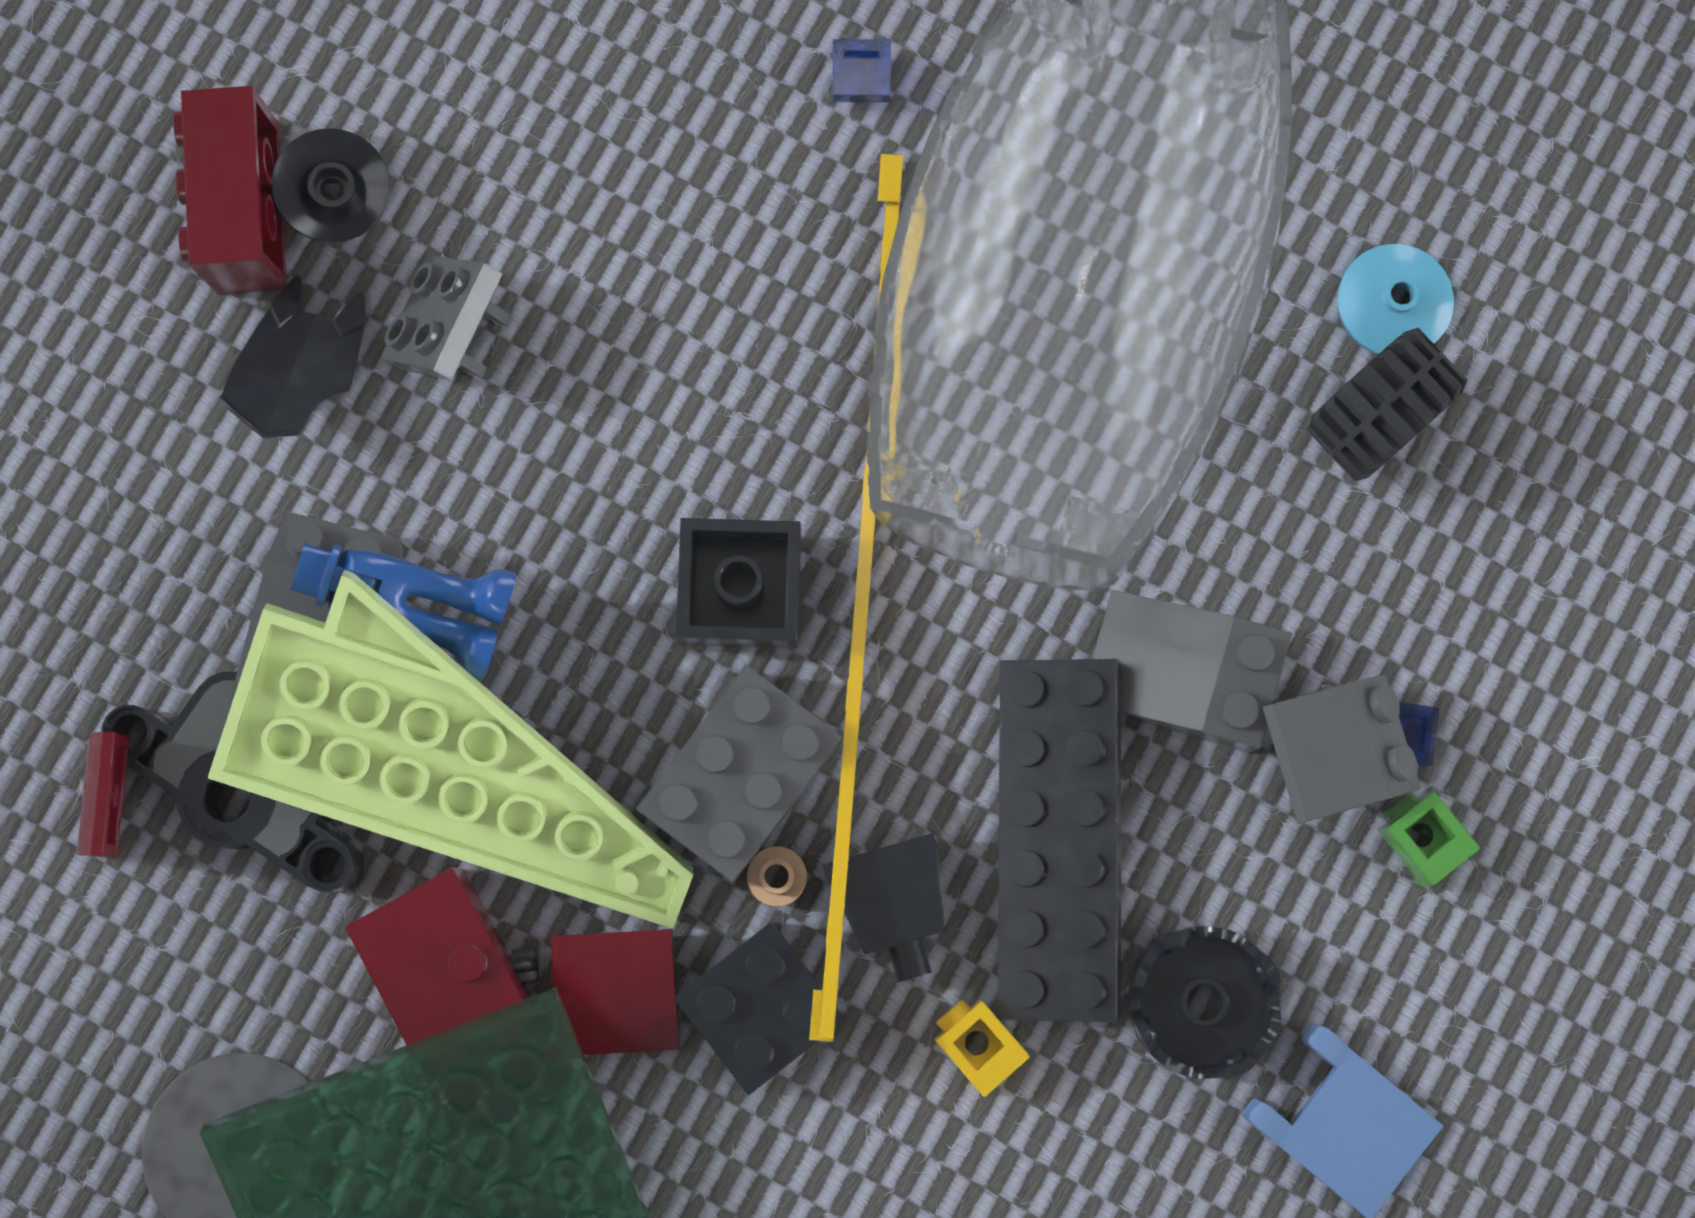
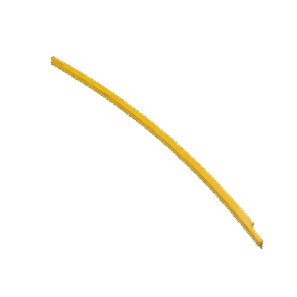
[809,154,903,1042]

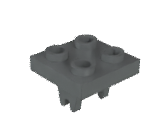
[380,256,512,380]

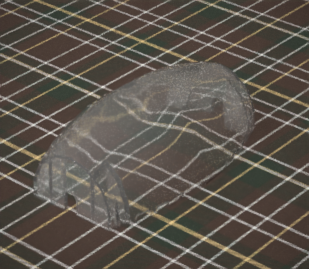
[867,0,1292,591]

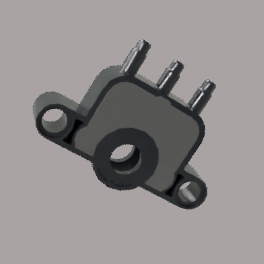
[101,670,364,892]

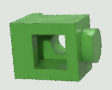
[1378,791,1480,887]

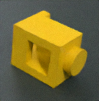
[934,999,1030,1097]

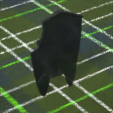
[219,276,366,439]

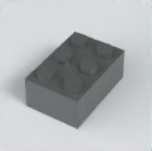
[636,665,842,883]

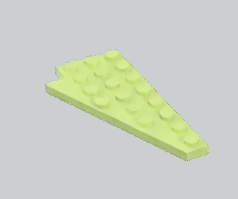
[208,570,693,929]

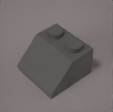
[1263,674,1421,824]

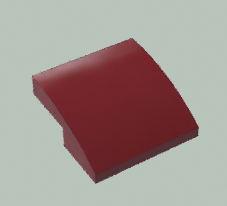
[77,732,129,858]
[550,929,680,1057]

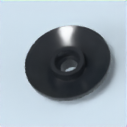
[272,128,390,243]

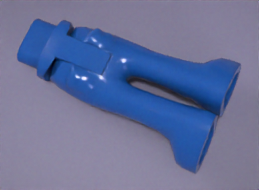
[290,543,516,682]

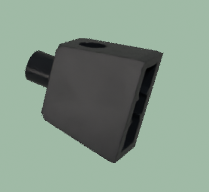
[823,833,946,982]

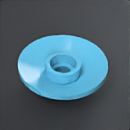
[1337,244,1454,355]

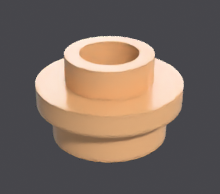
[747,846,807,907]

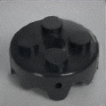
[1128,926,1282,1079]

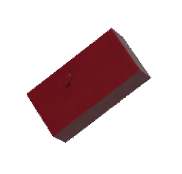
[345,867,575,1145]

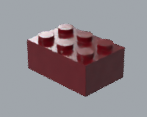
[173,85,287,295]

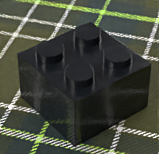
[676,518,802,649]
[674,922,845,1096]

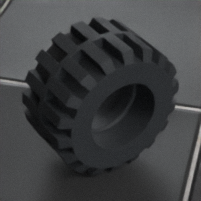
[1306,328,1468,482]

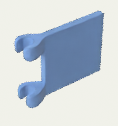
[1242,1023,1443,1218]

